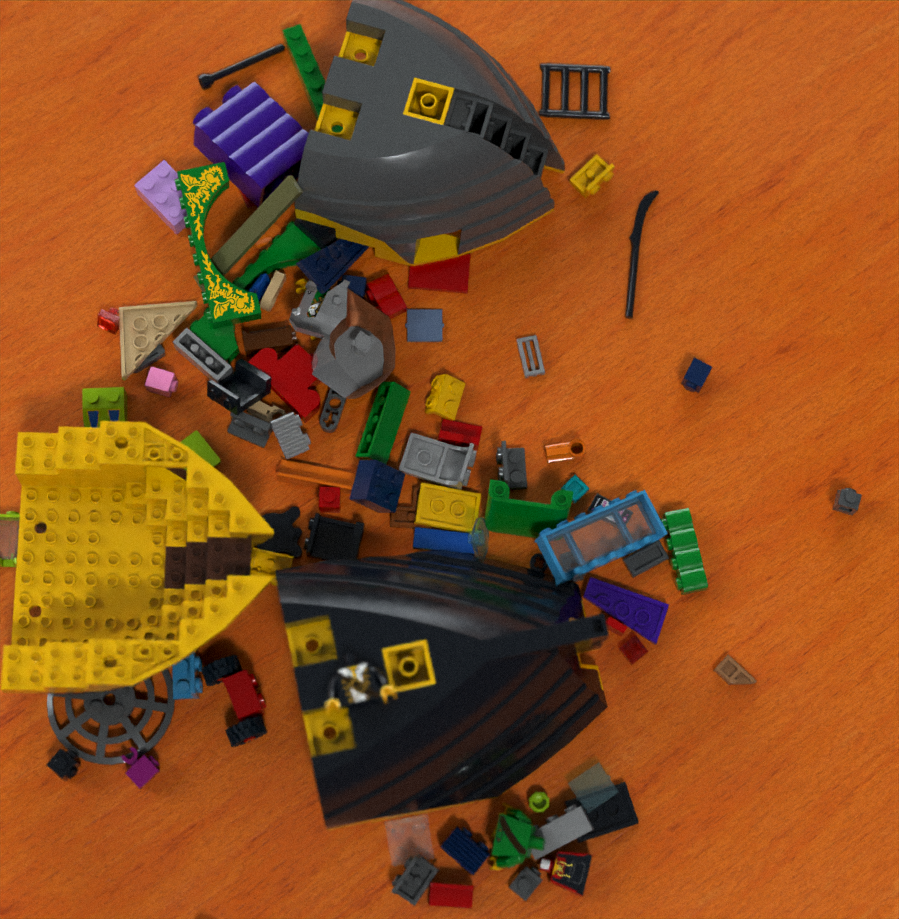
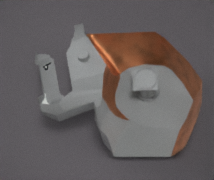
[289,279,396,399]

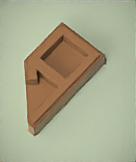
[713,655,757,685]

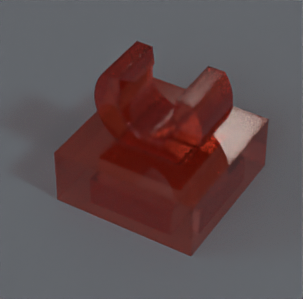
[97,307,120,335]
[619,635,649,666]

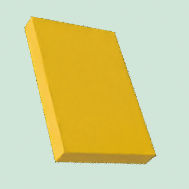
[414,482,481,534]

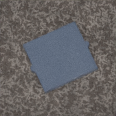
[405,309,444,342]

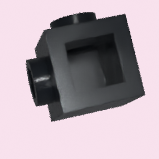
[46,749,81,781]

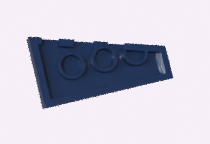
[296,239,369,294]

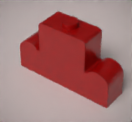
[248,344,321,423]

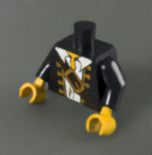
[326,652,397,715]

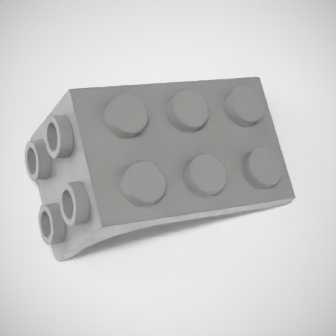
[398,432,477,490]

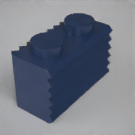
[440,827,490,876]

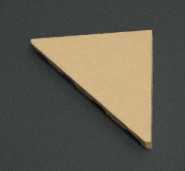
[119,301,197,380]

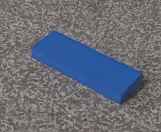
[413,527,477,555]

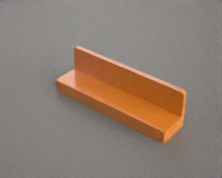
[276,459,356,495]

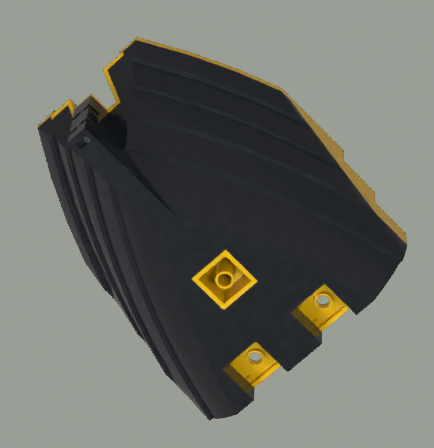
[275,550,609,831]

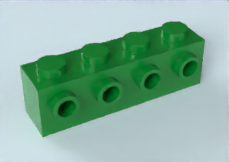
[355,381,411,464]

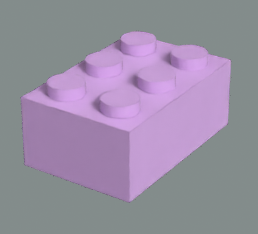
[134,160,187,235]

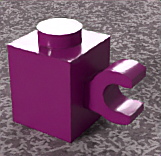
[121,747,160,789]

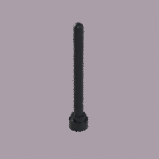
[197,44,285,90]

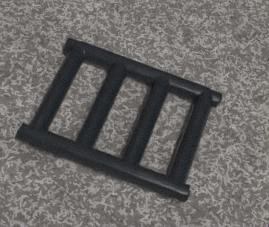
[539,63,611,120]

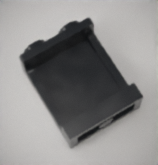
[207,358,272,415]
[303,513,365,561]

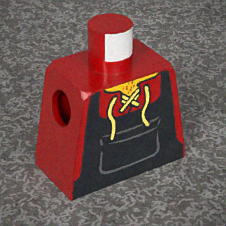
[539,851,593,896]

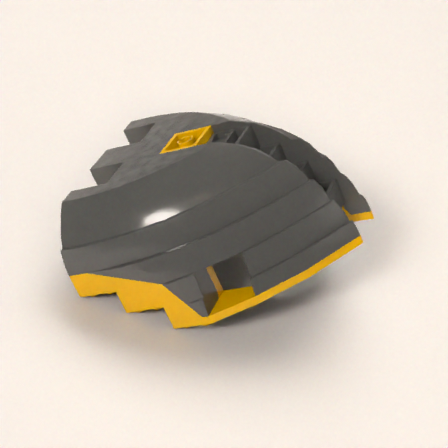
[295,0,565,266]

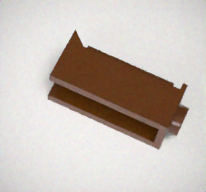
[242,325,297,357]

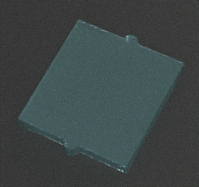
[568,762,618,813]

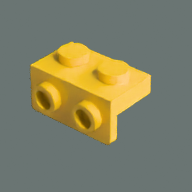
[569,154,615,198]
[425,374,465,421]
[251,548,294,586]

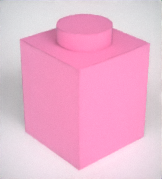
[145,366,178,397]

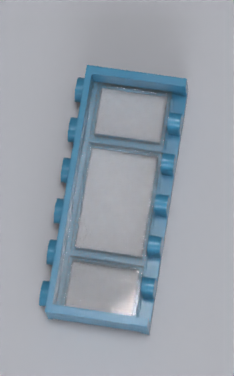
[534,490,668,586]

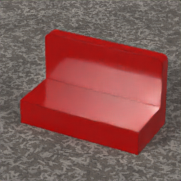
[438,419,482,451]
[429,883,474,909]

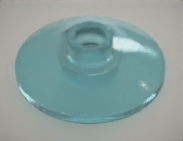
[468,517,489,559]

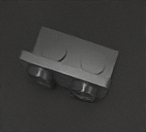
[496,441,527,490]

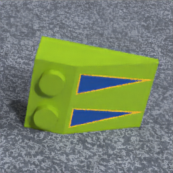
[82,387,127,428]

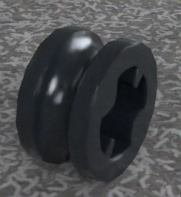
[530,553,548,573]

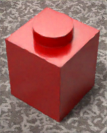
[319,487,341,513]

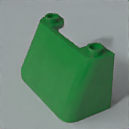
[484,479,573,541]

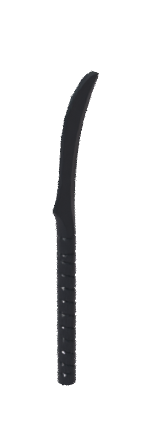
[625,191,659,319]

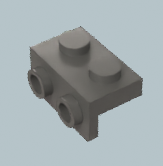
[391,854,439,906]

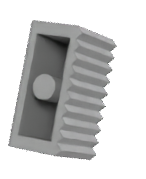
[270,412,311,460]

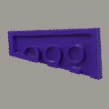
[583,577,669,645]

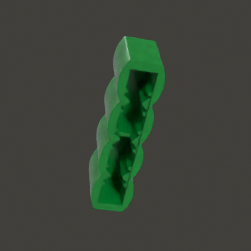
[661,508,708,595]

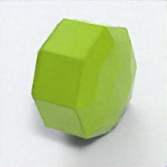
[529,792,549,813]

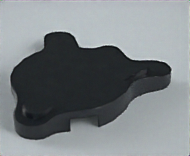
[256,507,302,558]

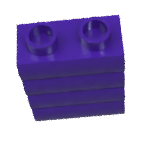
[193,82,309,207]

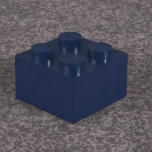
[349,460,405,513]

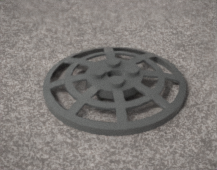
[47,669,175,765]

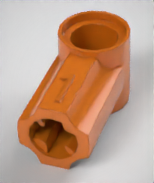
[545,439,586,464]

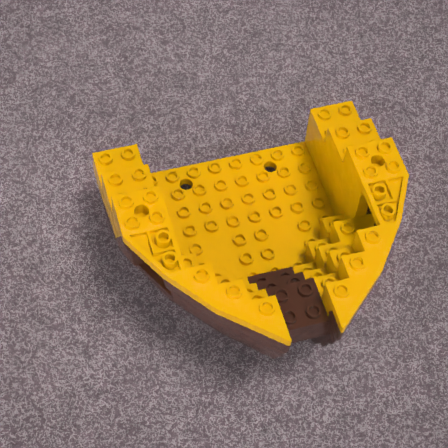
[1,421,274,694]

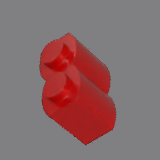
[365,274,407,320]

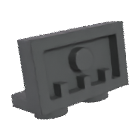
[227,412,273,448]

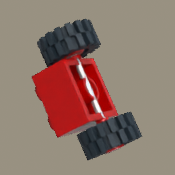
[201,655,267,747]

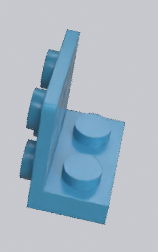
[172,652,203,700]

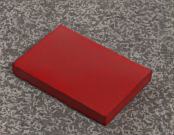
[408,254,471,294]

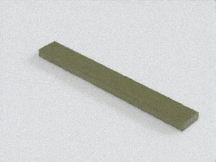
[193,175,303,292]

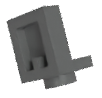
[509,866,543,901]

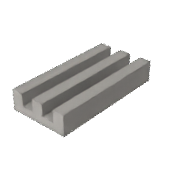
[516,335,545,378]

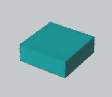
[560,475,590,504]

